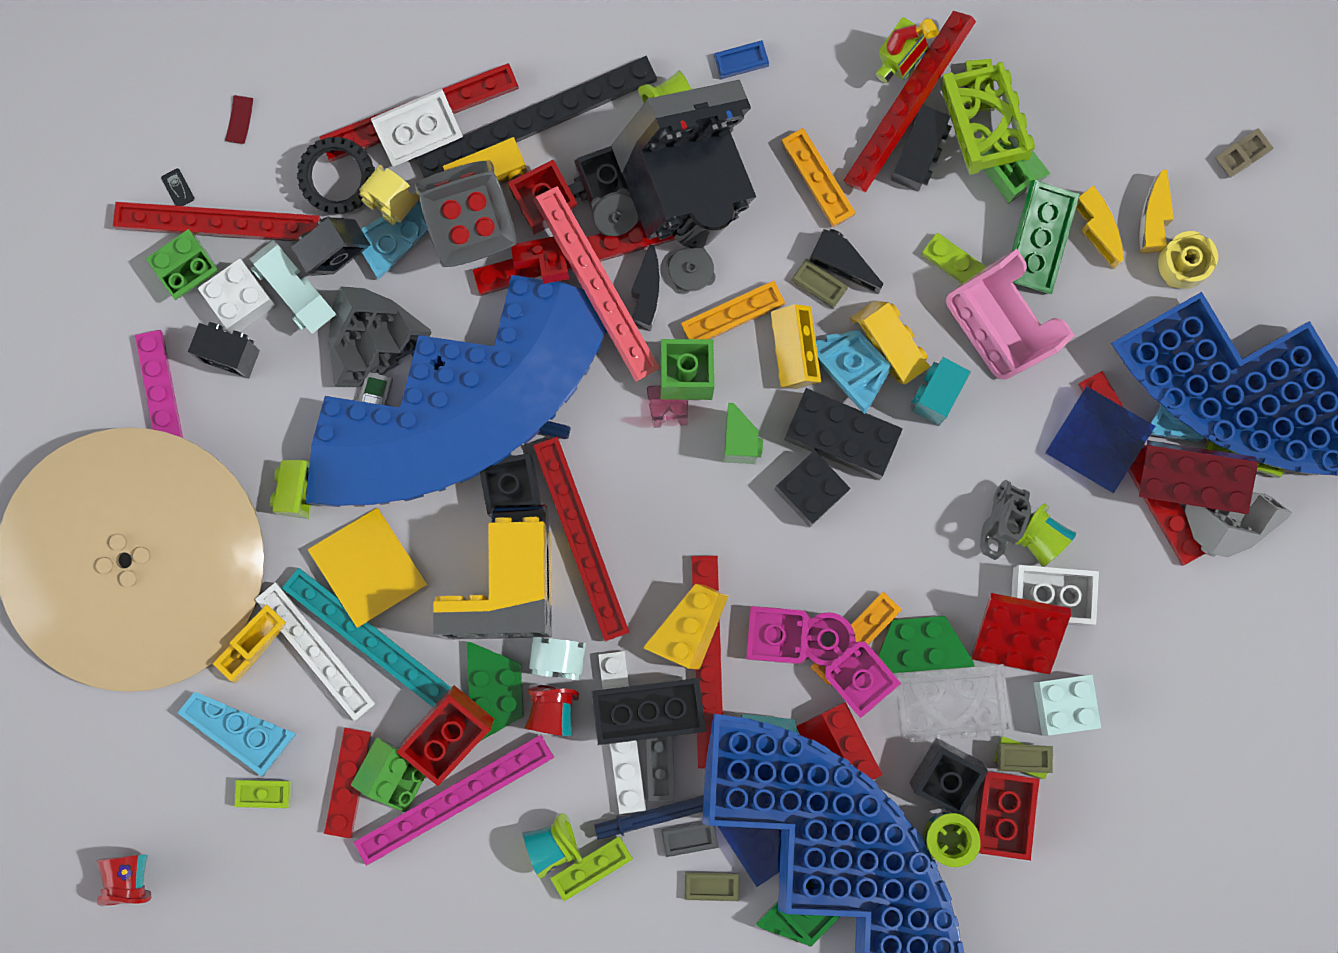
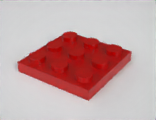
[972,593,1071,675]

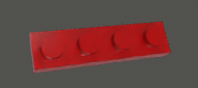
[324,727,372,839]

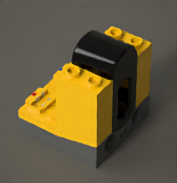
[433,504,552,640]

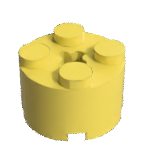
[360,165,420,226]
[1158,231,1218,289]

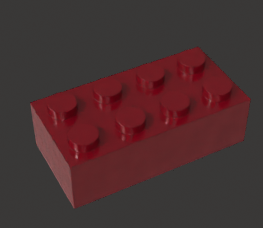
[1138,440,1258,515]

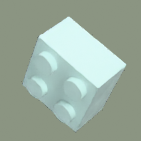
[1033,675,1101,736]

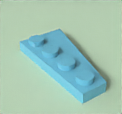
[361,200,428,280]
[178,692,297,777]

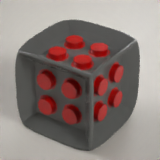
[415,160,518,268]

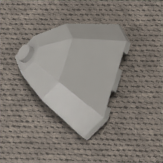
[1185,492,1292,557]

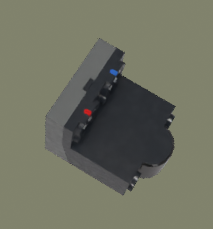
[611,79,756,249]

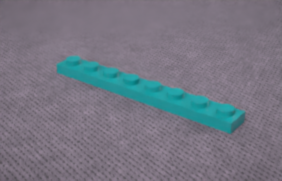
[282,567,451,707]

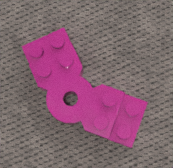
[746,606,901,718]

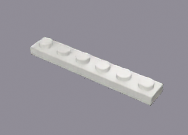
[255,582,376,721]
[598,651,646,814]

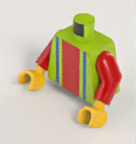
[876,17,939,83]

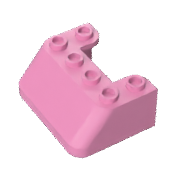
[946,249,1075,380]

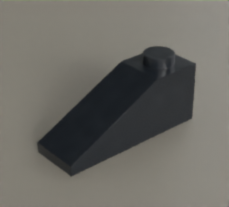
[810,229,883,294]

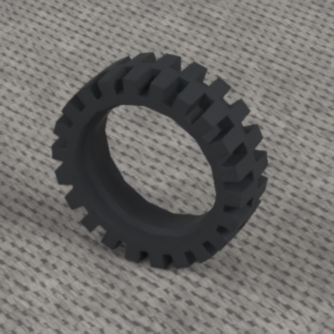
[297,137,375,214]

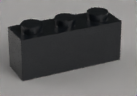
[891,105,952,192]

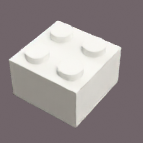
[198,258,276,333]

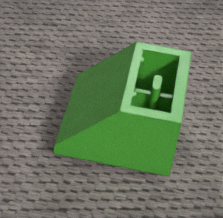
[983,137,1050,204]
[145,229,218,301]
[351,738,426,812]

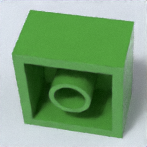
[660,339,715,400]

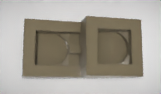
[1215,128,1273,178]

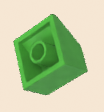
[724,402,763,464]

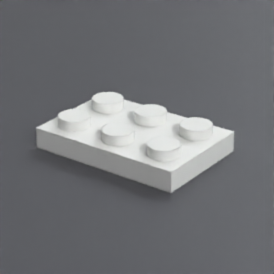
[371,88,463,167]

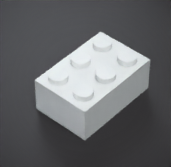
[1011,565,1099,626]

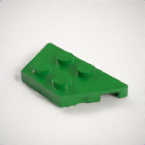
[878,616,975,673]
[467,642,524,741]
[755,881,841,947]

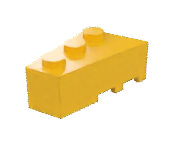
[849,301,930,385]
[643,584,729,669]

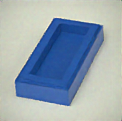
[714,40,769,80]

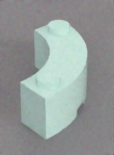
[250,240,336,334]

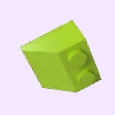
[270,460,311,519]

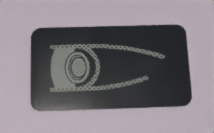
[161,168,195,206]

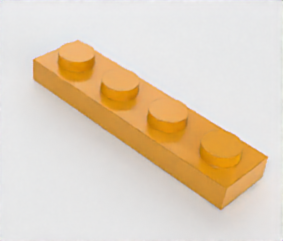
[781,128,856,228]
[681,280,785,339]
[810,592,902,686]

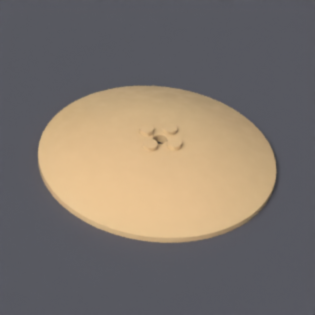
[0,428,265,692]

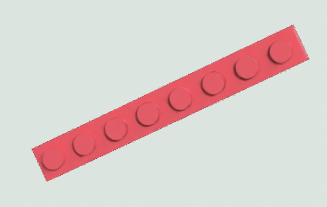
[533,186,660,382]

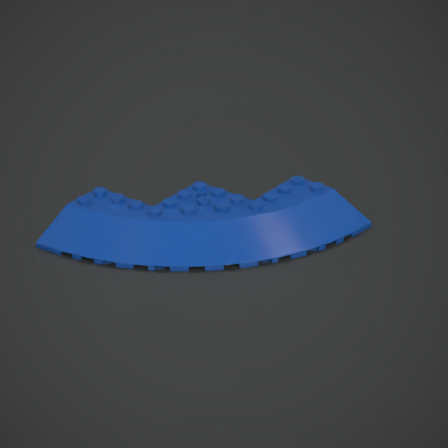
[306,275,607,507]
[1110,292,1338,476]
[702,714,964,953]

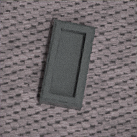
[661,823,719,857]

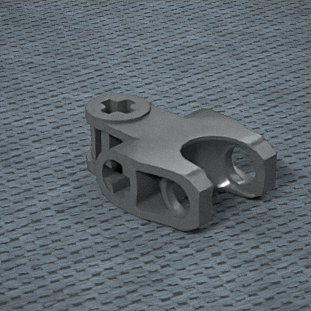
[980,480,1031,560]

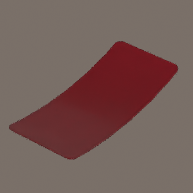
[225,95,253,144]

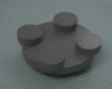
[591,188,638,236]
[667,246,716,294]

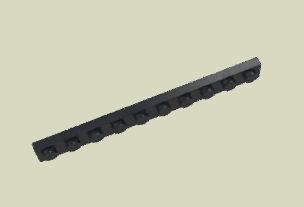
[415,55,657,178]

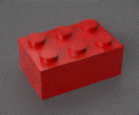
[397,685,494,786]
[974,771,1040,861]

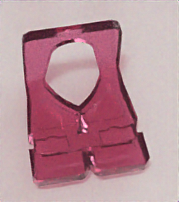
[647,385,688,428]

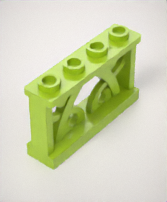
[941,62,1035,175]

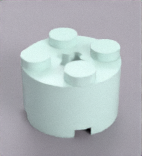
[529,637,586,680]

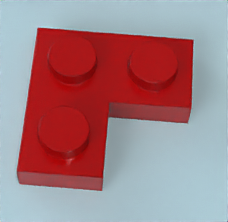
[511,236,569,284]

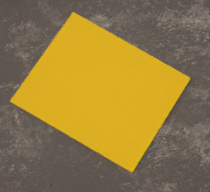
[307,507,427,628]

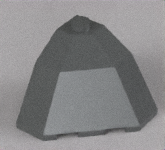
[328,286,432,387]

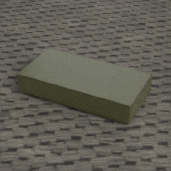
[791,258,848,309]
[997,744,1053,773]
[685,872,739,901]

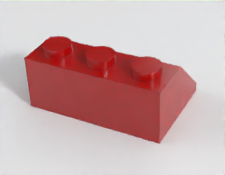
[796,702,883,780]

